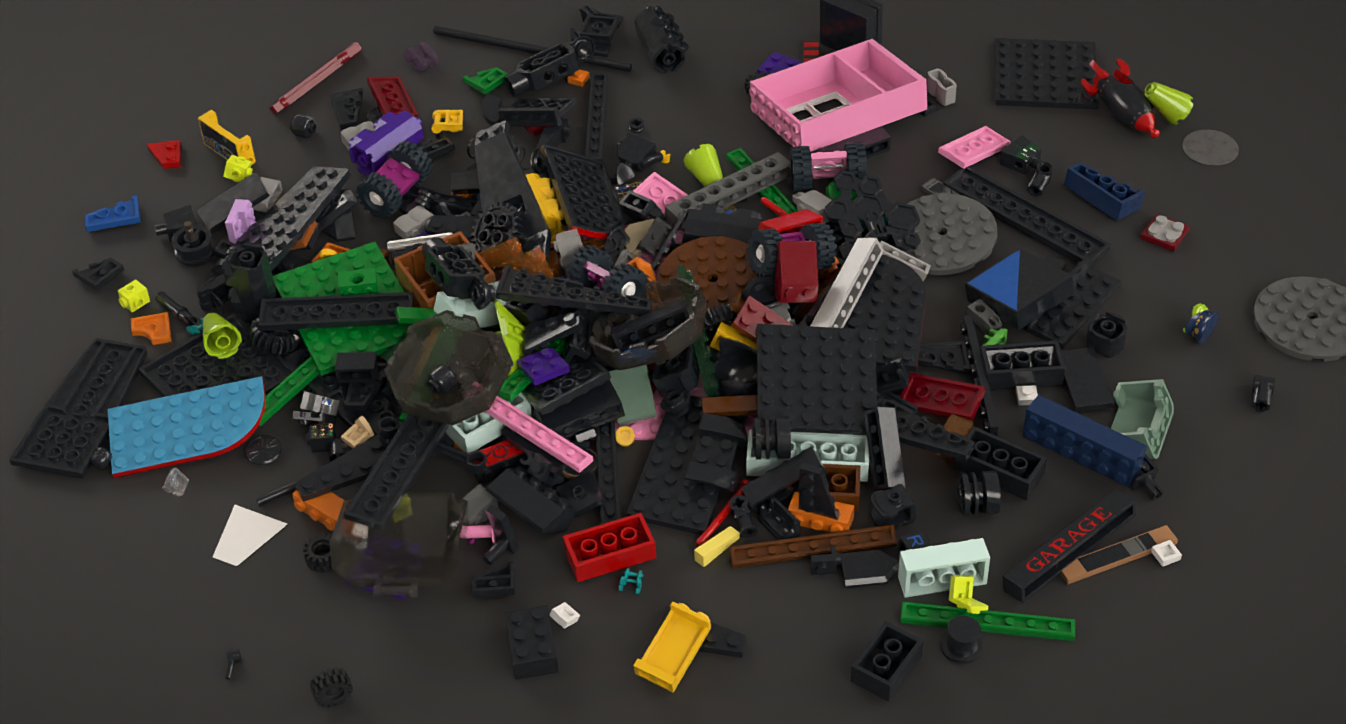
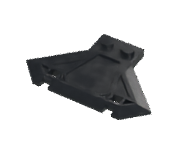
[290,189,358,251]

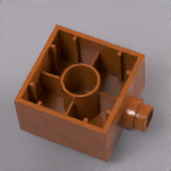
[394,231,496,331]

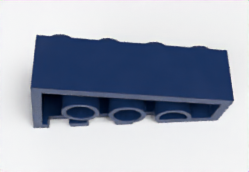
[1064,162,1145,221]

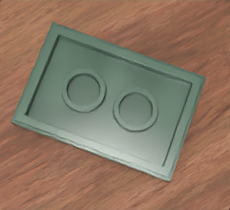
[609,362,657,426]

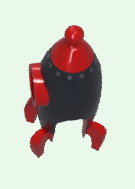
[1081,58,1160,139]

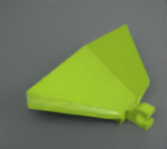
[493,299,539,377]

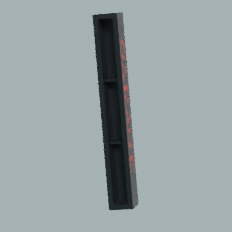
[1002,489,1136,603]

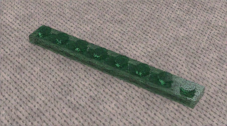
[677,264,719,397]

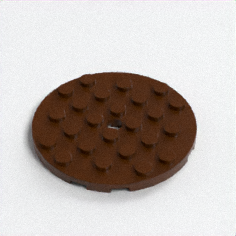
[657,236,769,324]

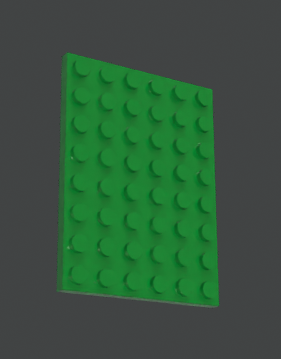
[273,242,428,376]

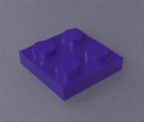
[757,52,802,74]
[517,347,570,385]

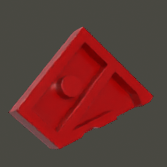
[147,140,181,169]

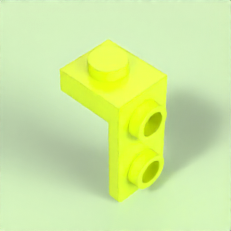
[949,575,988,614]

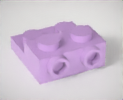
[225,199,256,244]

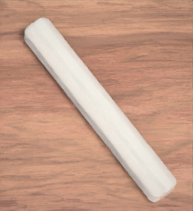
[387,233,453,251]

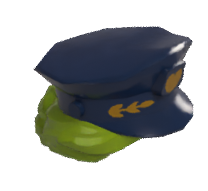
[1183,303,1219,344]

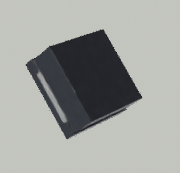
[820,0,883,51]

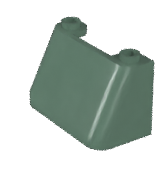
[1111,379,1174,459]

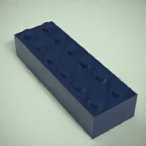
[1023,395,1147,488]

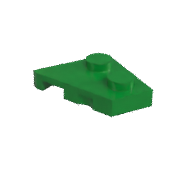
[463,67,508,95]

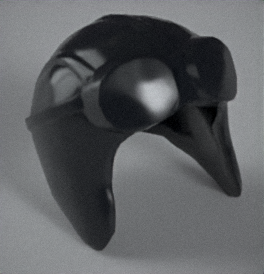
[710,339,757,397]

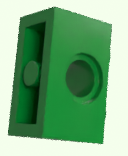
[338,267,379,295]

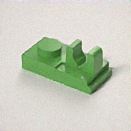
[980,328,1008,352]

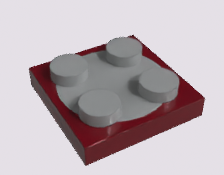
[1141,213,1190,252]

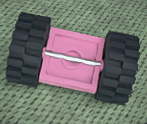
[790,142,867,191]

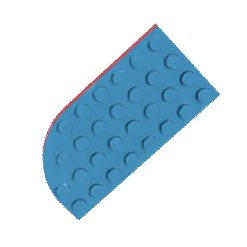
[108,376,266,478]

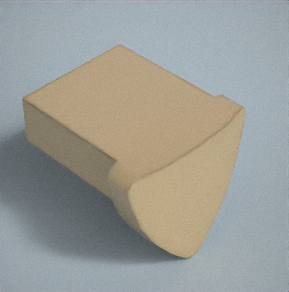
[341,416,374,449]

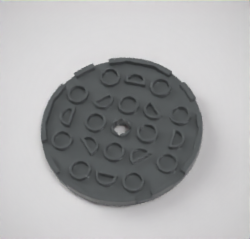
[889,193,997,275]
[1253,276,1346,362]

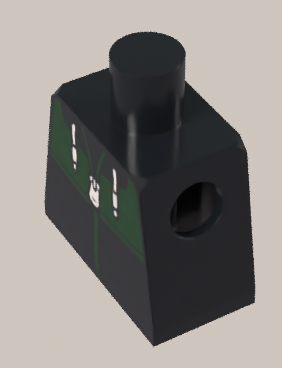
[1000,135,1043,174]

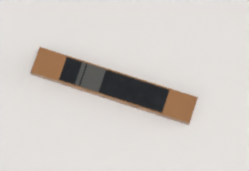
[1060,525,1178,585]

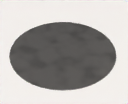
[1182,130,1239,166]

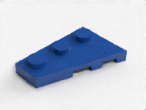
[85,195,141,232]

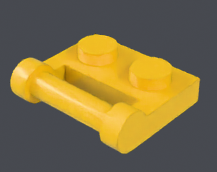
[432,110,463,134]

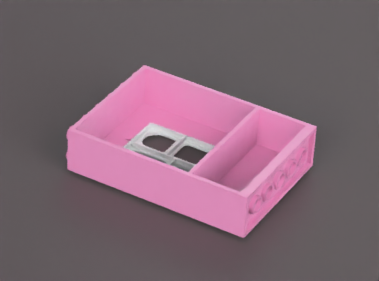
[749,39,927,152]

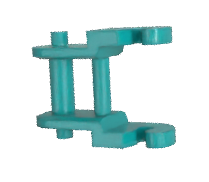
[186,318,203,335]
[619,568,644,594]

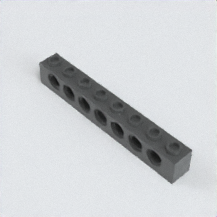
[665,152,791,231]

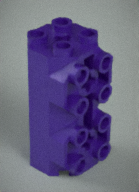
[349,110,424,176]

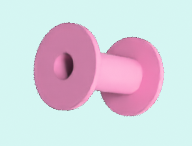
[460,519,496,546]

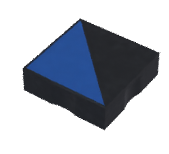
[965,248,1075,330]

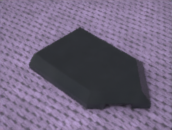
[840,549,900,588]

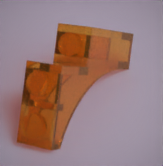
[479,237,553,279]

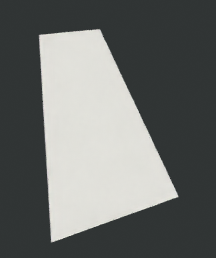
[213,505,287,566]

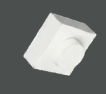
[1016,385,1038,406]
[1151,540,1182,567]
[549,602,580,629]

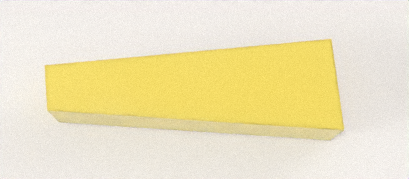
[694,526,740,567]

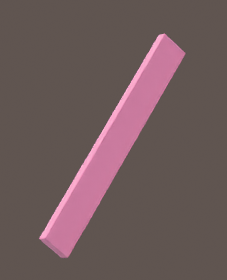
[462,382,593,473]

